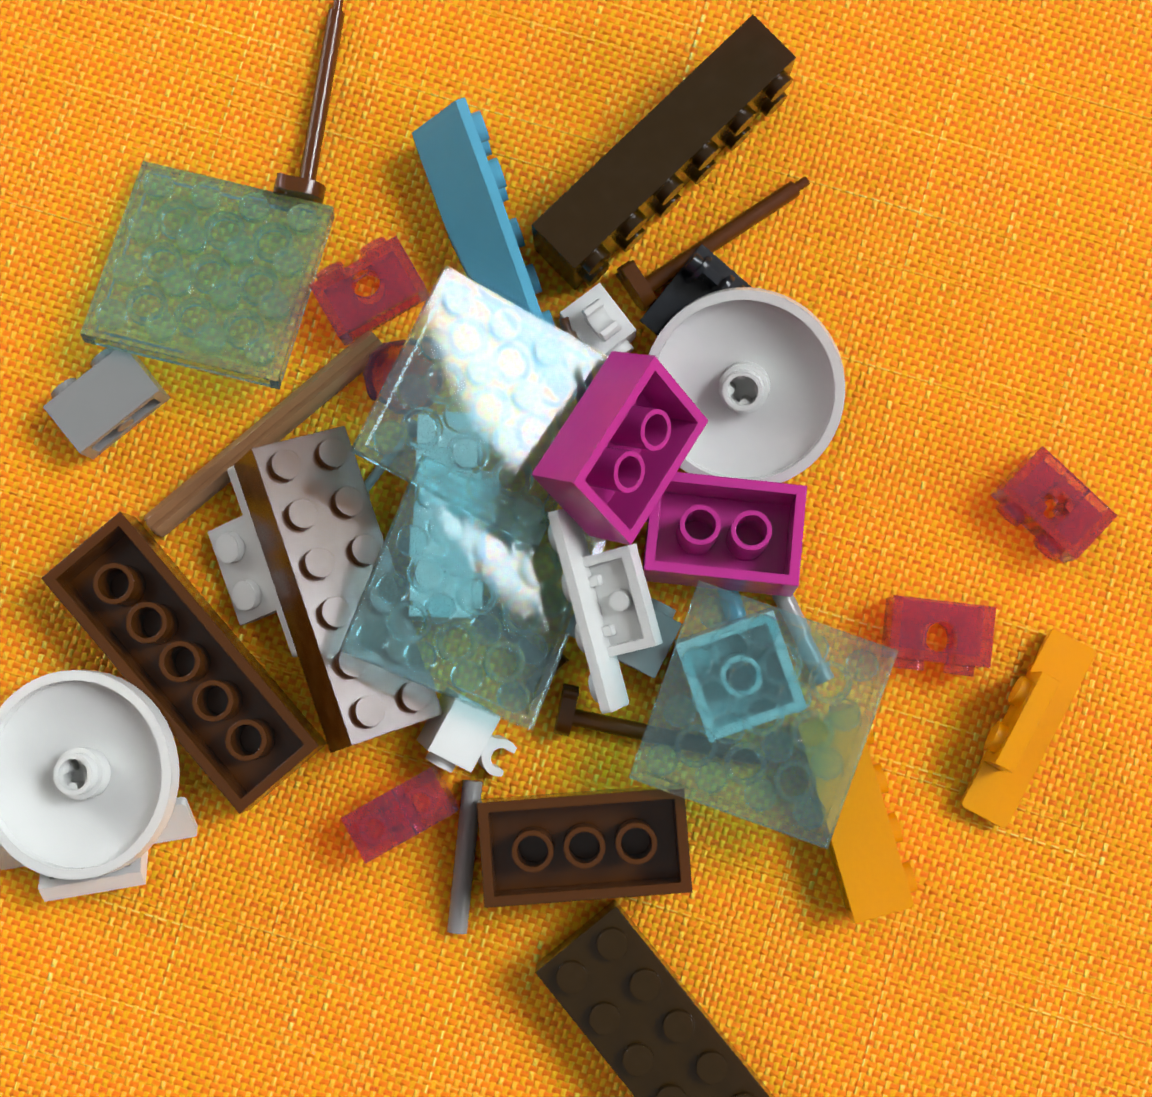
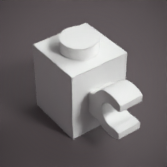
[560,283,636,368]
[417,687,517,777]

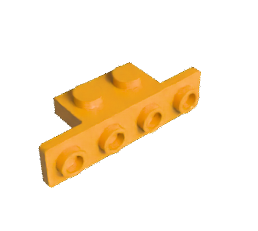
[960,629,1096,828]

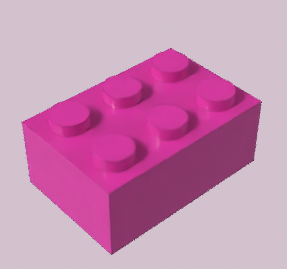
[531,351,708,545]
[643,472,807,597]

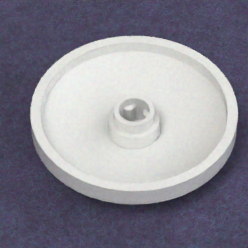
[649,287,845,483]
[0,670,180,880]

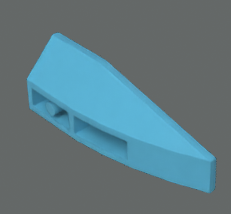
[412,97,572,404]

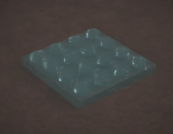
[80,161,335,389]
[350,265,608,547]
[339,457,606,730]
[629,580,898,849]

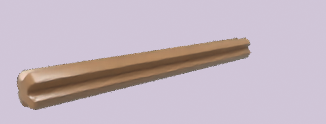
[144,331,386,537]

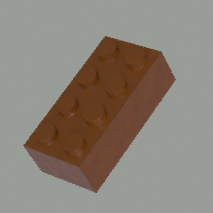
[477,784,692,908]

